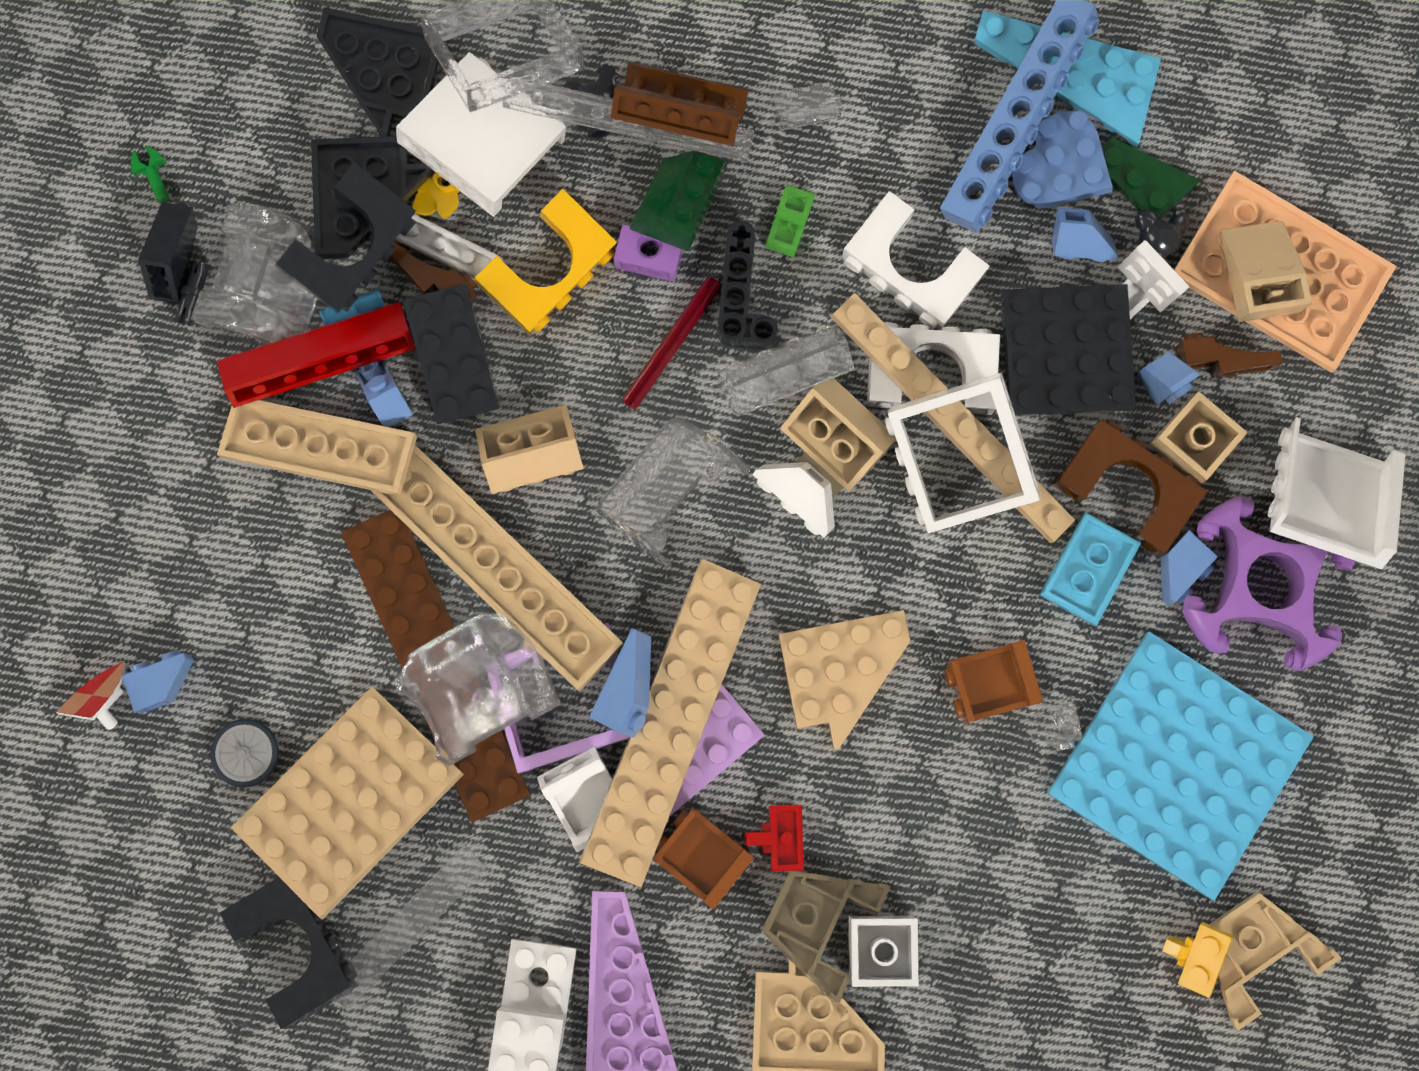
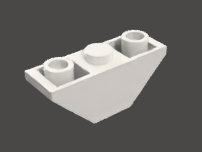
[752,462,835,537]

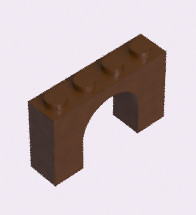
[1053,419,1207,557]

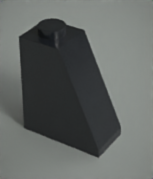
[138,202,197,304]

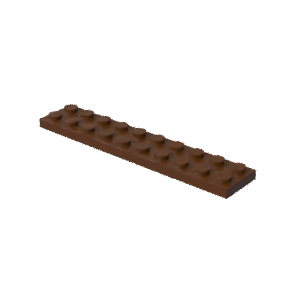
[341,510,532,823]

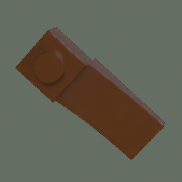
[390,241,477,301]
[1175,333,1283,379]

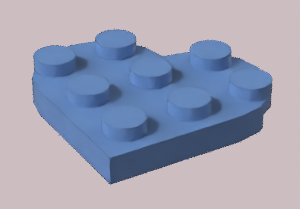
[1012,111,1113,209]

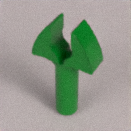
[131,145,169,203]

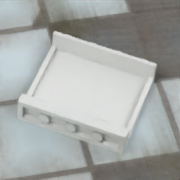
[396,52,566,217]
[1268,417,1405,569]

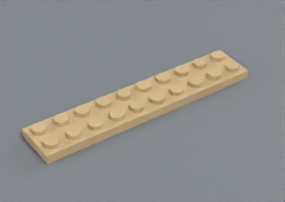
[370,445,624,692]
[579,559,761,887]

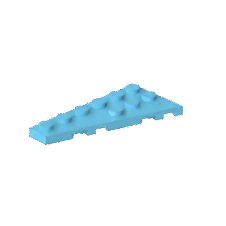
[974,10,1161,148]

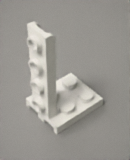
[1118,240,1190,319]

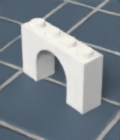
[842,191,989,330]
[867,322,1000,415]

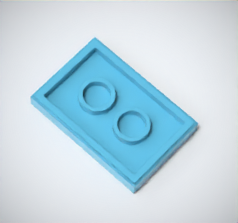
[1039,512,1141,626]

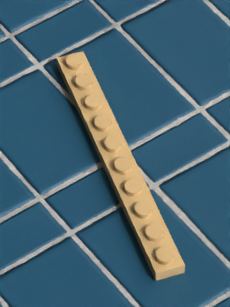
[830,293,1075,543]

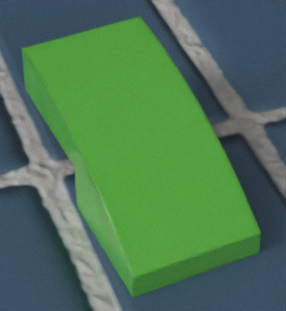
[765,185,815,258]

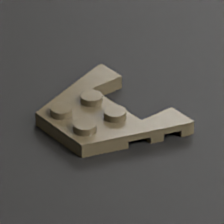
[761,871,891,1004]

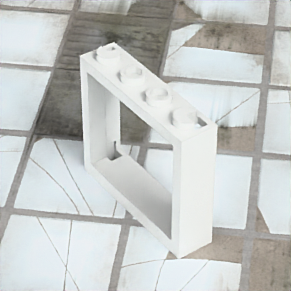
[885,372,1040,533]

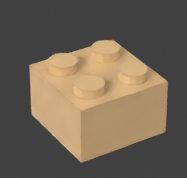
[1149,391,1248,483]

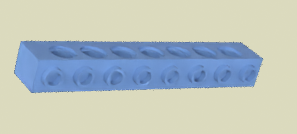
[940,0,1099,234]

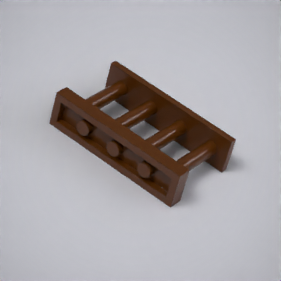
[610,62,749,146]

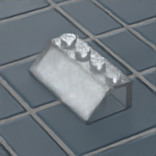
[718,324,855,417]

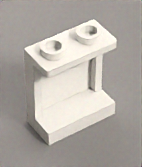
[537,746,612,852]

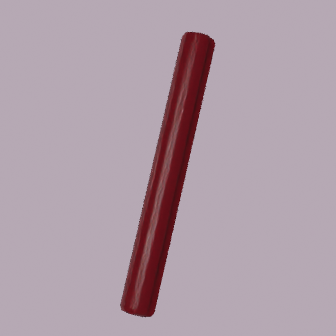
[622,277,721,410]

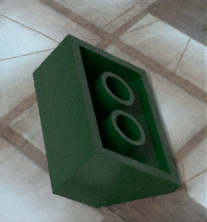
[630,150,725,252]

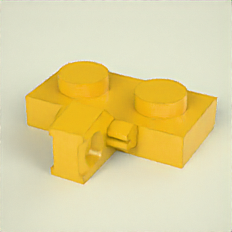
[1162,922,1234,998]

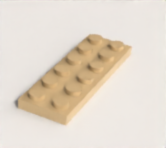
[217,400,417,496]

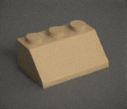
[780,374,897,492]
[475,405,584,494]

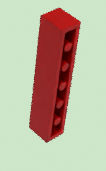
[217,302,416,408]

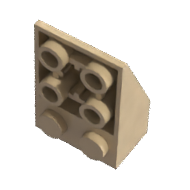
[1220,221,1312,322]

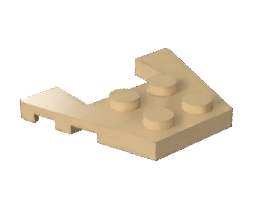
[1209,892,1342,1031]

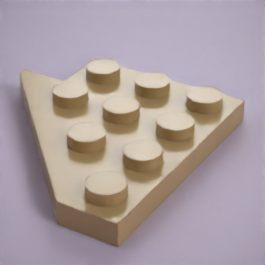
[778,610,910,750]
[752,960,885,1071]

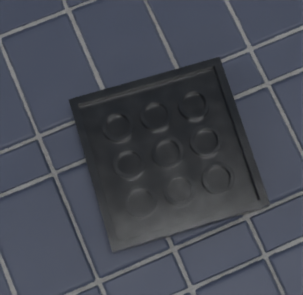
[1001,284,1136,416]

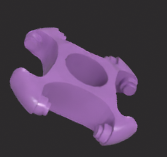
[1182,496,1355,671]

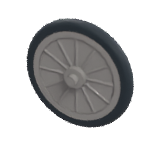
[210,719,279,788]

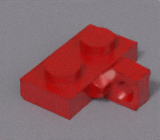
[745,805,804,872]

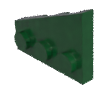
[1102,137,1200,219]

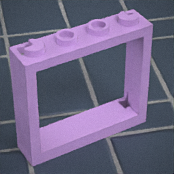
[484,620,629,773]

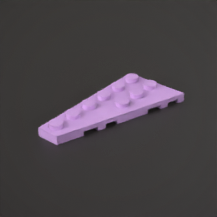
[586,891,678,1071]

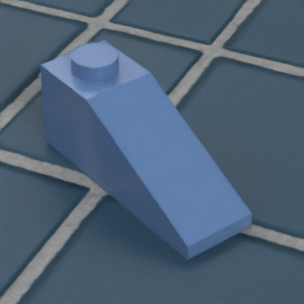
[589,628,651,738]

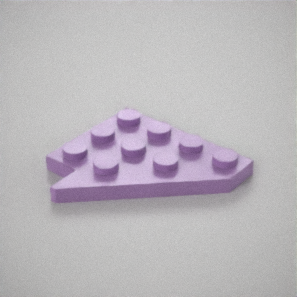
[657,663,765,816]

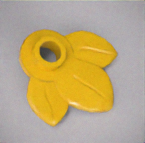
[412,171,460,219]

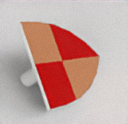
[56,661,126,730]

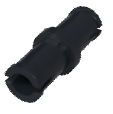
[174,260,210,326]

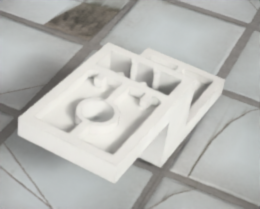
[488,939,577,1071]

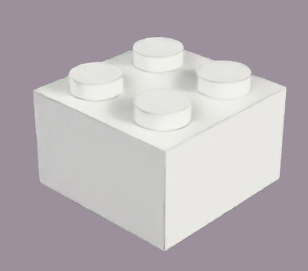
[848,916,919,987]

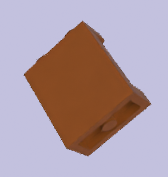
[944,640,1043,724]
[652,808,754,910]

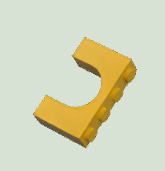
[474,189,617,335]

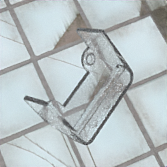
[597,418,751,569]

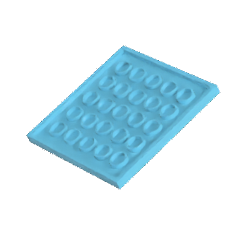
[1047,632,1314,901]

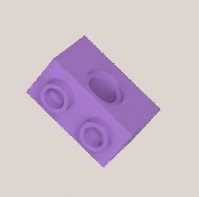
[614,224,683,282]

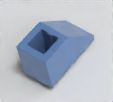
[1051,207,1118,262]
[1136,352,1199,405]
[355,360,413,427]
[1160,530,1218,606]
[122,650,194,713]

